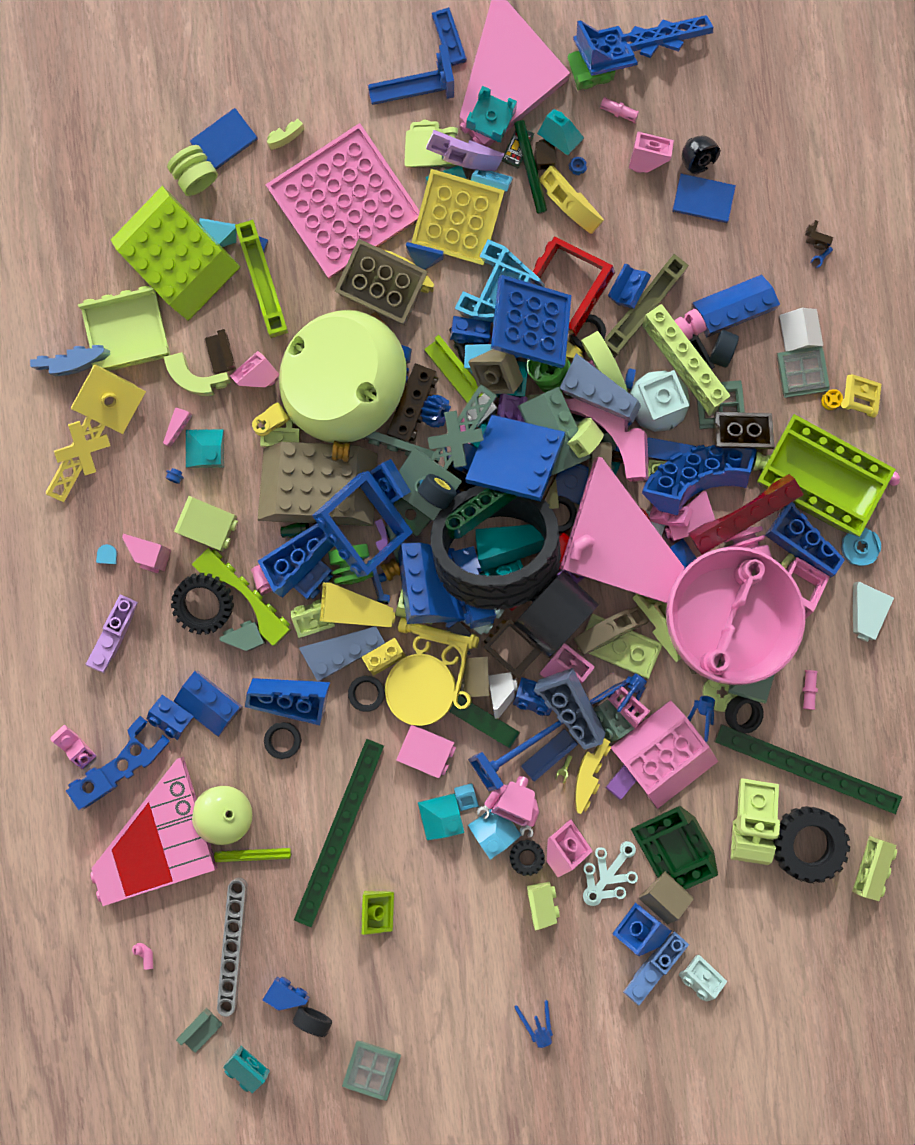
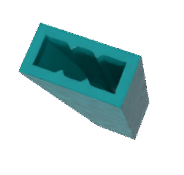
[475,525,545,571]

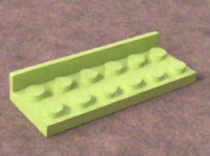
[642,304,730,416]

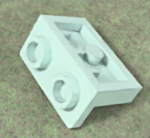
[679,954,727,1002]

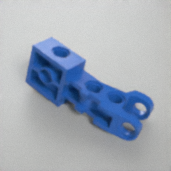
[66,716,170,811]

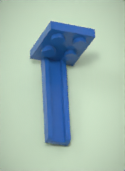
[368,44,454,105]

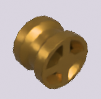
[332,441,350,462]
[380,558,400,581]

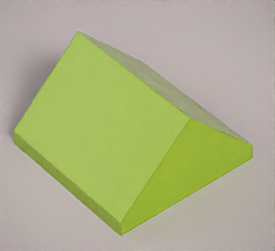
[361,891,394,935]

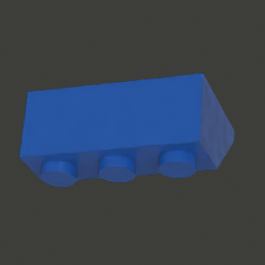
[174,671,243,737]

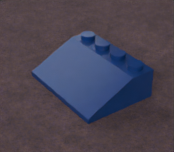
[398,543,465,624]

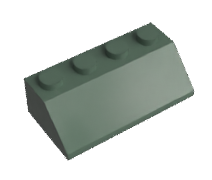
[518,387,591,476]

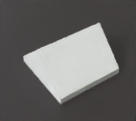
[779,308,823,352]

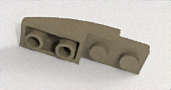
[573,606,649,656]

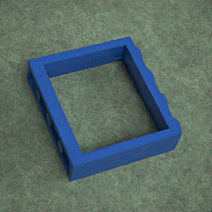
[312,471,413,577]

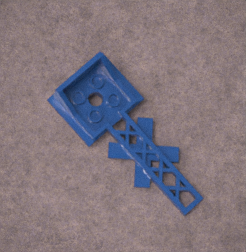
[573,15,714,76]

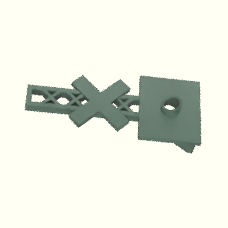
[399,385,497,520]

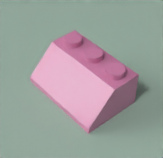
[122,534,171,573]

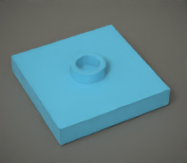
[471,170,513,192]

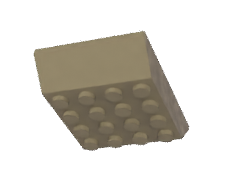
[257,442,378,526]

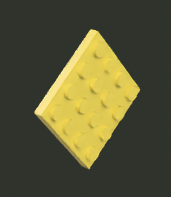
[411,169,505,265]

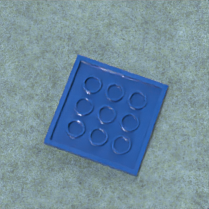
[491,275,572,368]
[465,415,566,501]

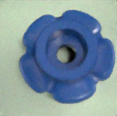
[569,157,587,175]
[166,468,184,484]

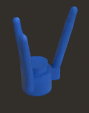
[608,673,647,712]
[687,696,715,742]
[514,1000,553,1048]

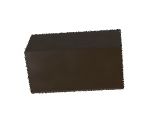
[712,412,775,449]

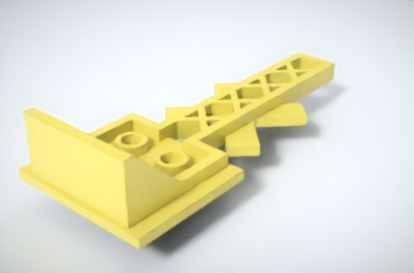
[45,364,146,502]

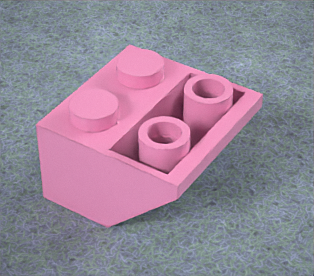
[539,643,595,684]

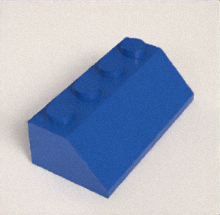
[692,275,780,338]

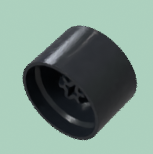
[513,571,599,658]

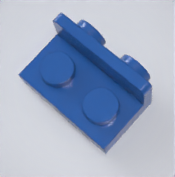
[608,264,651,309]
[450,316,491,345]
[513,677,552,716]

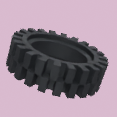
[171,573,234,635]

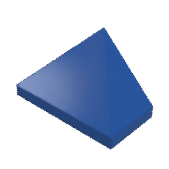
[406,242,444,270]

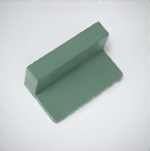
[176,1007,222,1052]

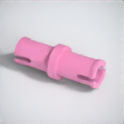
[600,97,639,123]
[802,670,818,710]

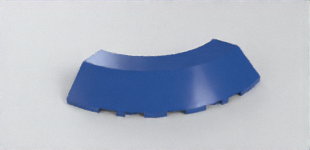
[642,445,757,515]

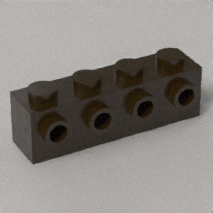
[387,363,439,443]

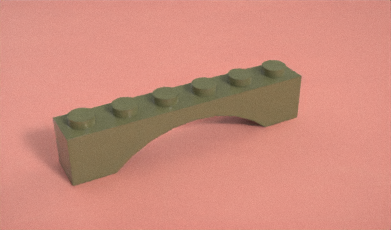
[604,254,689,358]

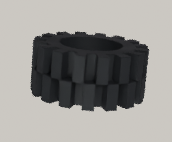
[510,839,545,876]

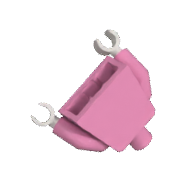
[477,776,539,838]

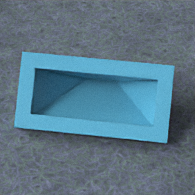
[199,218,237,247]

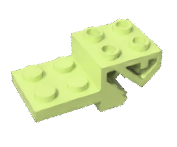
[731,778,780,865]

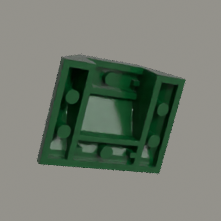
[631,806,718,890]

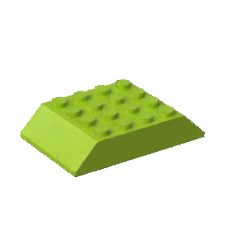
[111,186,241,321]
[757,414,896,537]

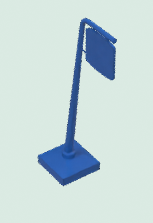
[468,679,630,792]

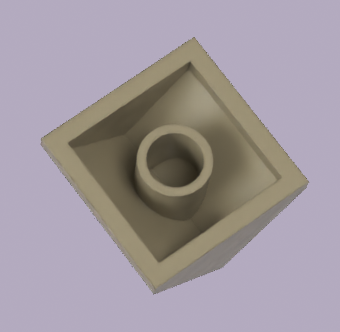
[639,872,694,924]

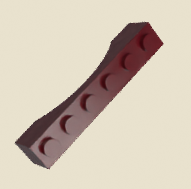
[688,474,804,555]

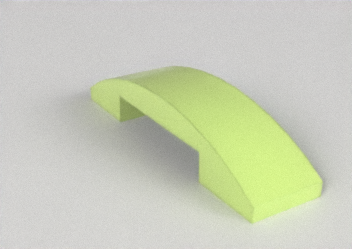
[581,331,628,392]

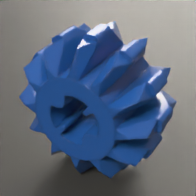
[421,395,451,428]

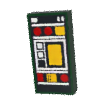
[502,130,534,169]

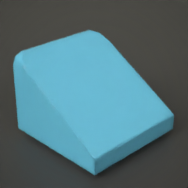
[454,783,479,811]

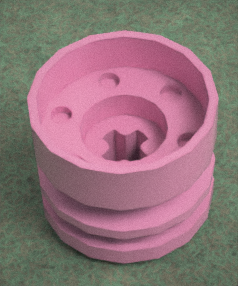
[724,526,772,557]

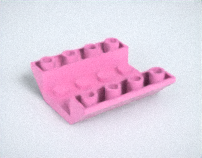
[611,700,718,809]

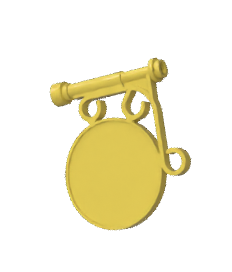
[385,617,479,726]

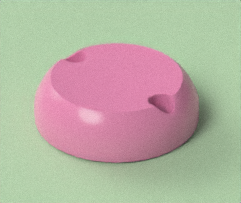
[666,547,805,685]

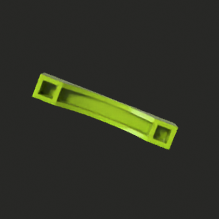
[235,220,288,338]
[192,548,291,646]

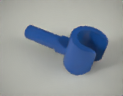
[811,247,833,268]

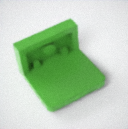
[568,51,615,91]

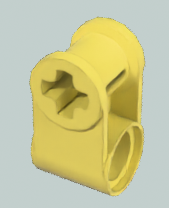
[252,403,290,436]

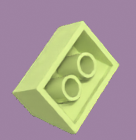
[852,836,897,901]

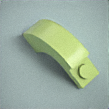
[164,352,231,396]
[567,417,604,458]

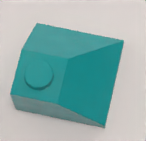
[537,109,584,155]
[186,429,224,468]
[418,793,464,840]

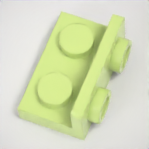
[291,599,335,638]

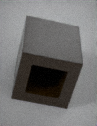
[535,139,556,170]

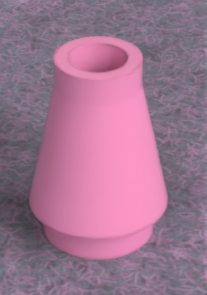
[251,565,272,595]

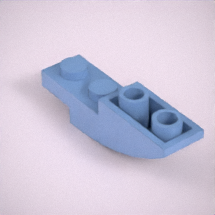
[30,345,110,377]
[623,931,689,1005]

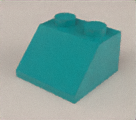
[223,1045,270,1094]

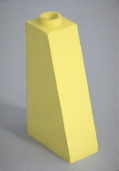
[320,583,395,627]

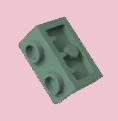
[593,698,635,742]

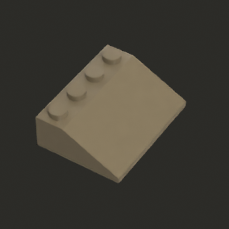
[335,239,428,326]

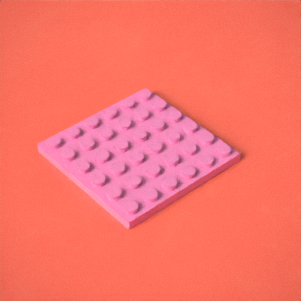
[266,123,420,279]

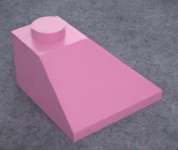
[629,132,674,173]
[229,351,279,387]
[547,819,593,877]

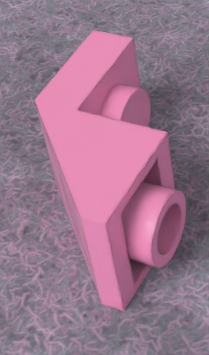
[50,725,96,769]

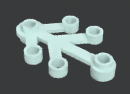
[583,841,638,906]

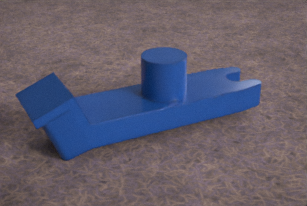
[367,560,390,604]

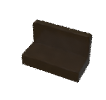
[205,329,236,374]

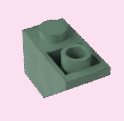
[219,620,266,651]

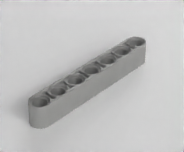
[217,878,248,1017]

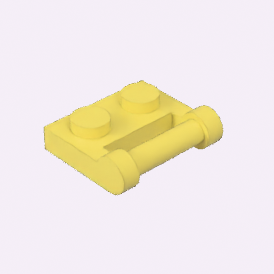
[841,374,881,417]

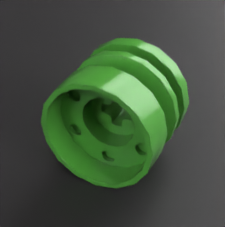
[526,358,571,393]
[328,544,374,585]

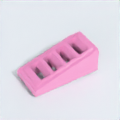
[163,408,192,447]
[608,686,650,728]

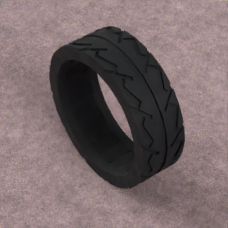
[431,486,561,610]

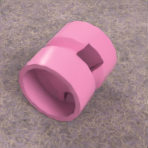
[674,309,707,340]

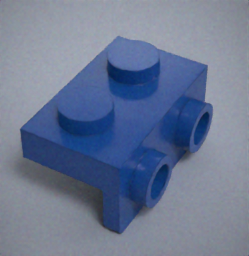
[293,560,333,600]
[146,695,194,740]

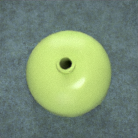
[192,786,253,845]

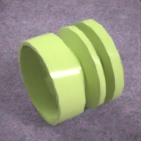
[167,145,218,196]

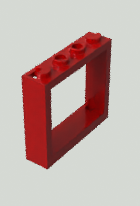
[532,236,615,337]

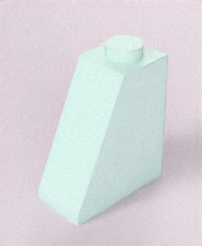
[853,582,894,642]

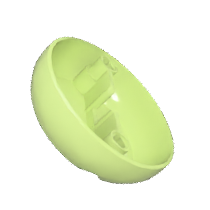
[279,310,407,443]

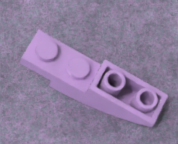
[426,130,504,171]
[86,594,138,674]

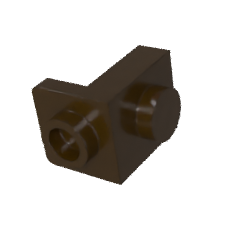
[805,220,834,250]

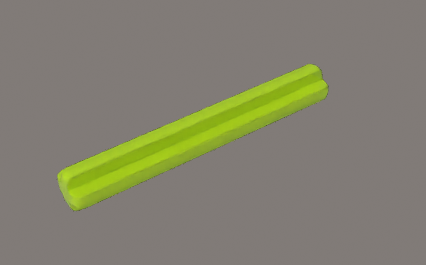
[214,848,291,862]

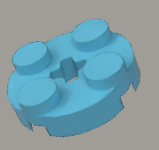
[841,528,881,566]

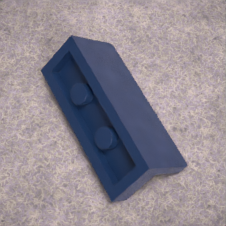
[521,729,578,782]

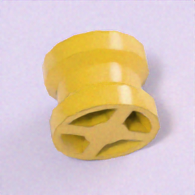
[821,389,843,410]

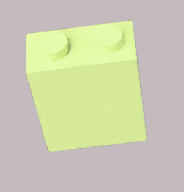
[174,496,238,552]

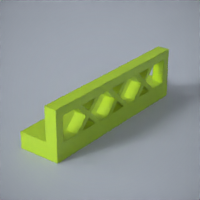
[424,335,483,404]

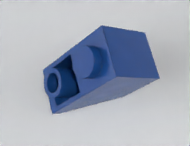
[262,976,309,1011]

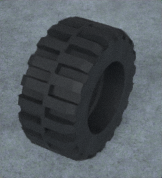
[773,806,850,884]

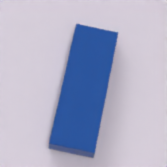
[432,7,467,66]

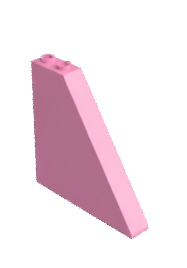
[459,0,570,147]
[559,457,685,604]

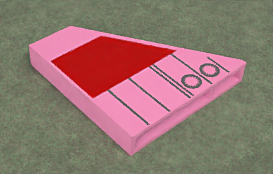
[90,757,218,906]

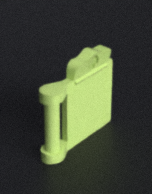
[404,120,458,168]

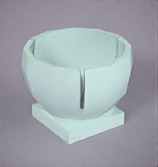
[630,370,690,432]

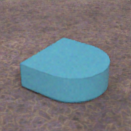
[96,544,118,565]

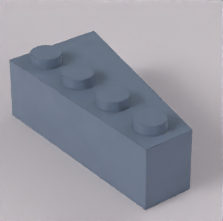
[560,353,641,423]
[299,626,386,682]
[534,668,606,750]

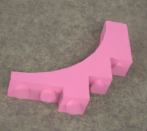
[564,398,649,482]

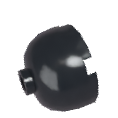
[681,135,721,174]

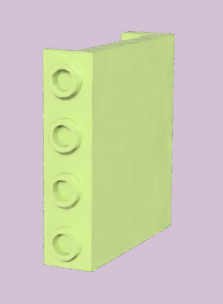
[78,286,170,371]

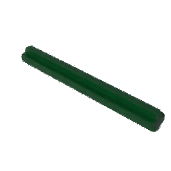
[514,120,547,214]

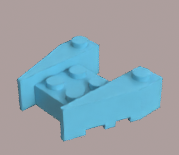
[455,239,545,323]

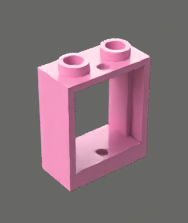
[787,557,830,619]

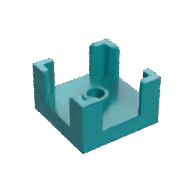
[466,86,517,143]

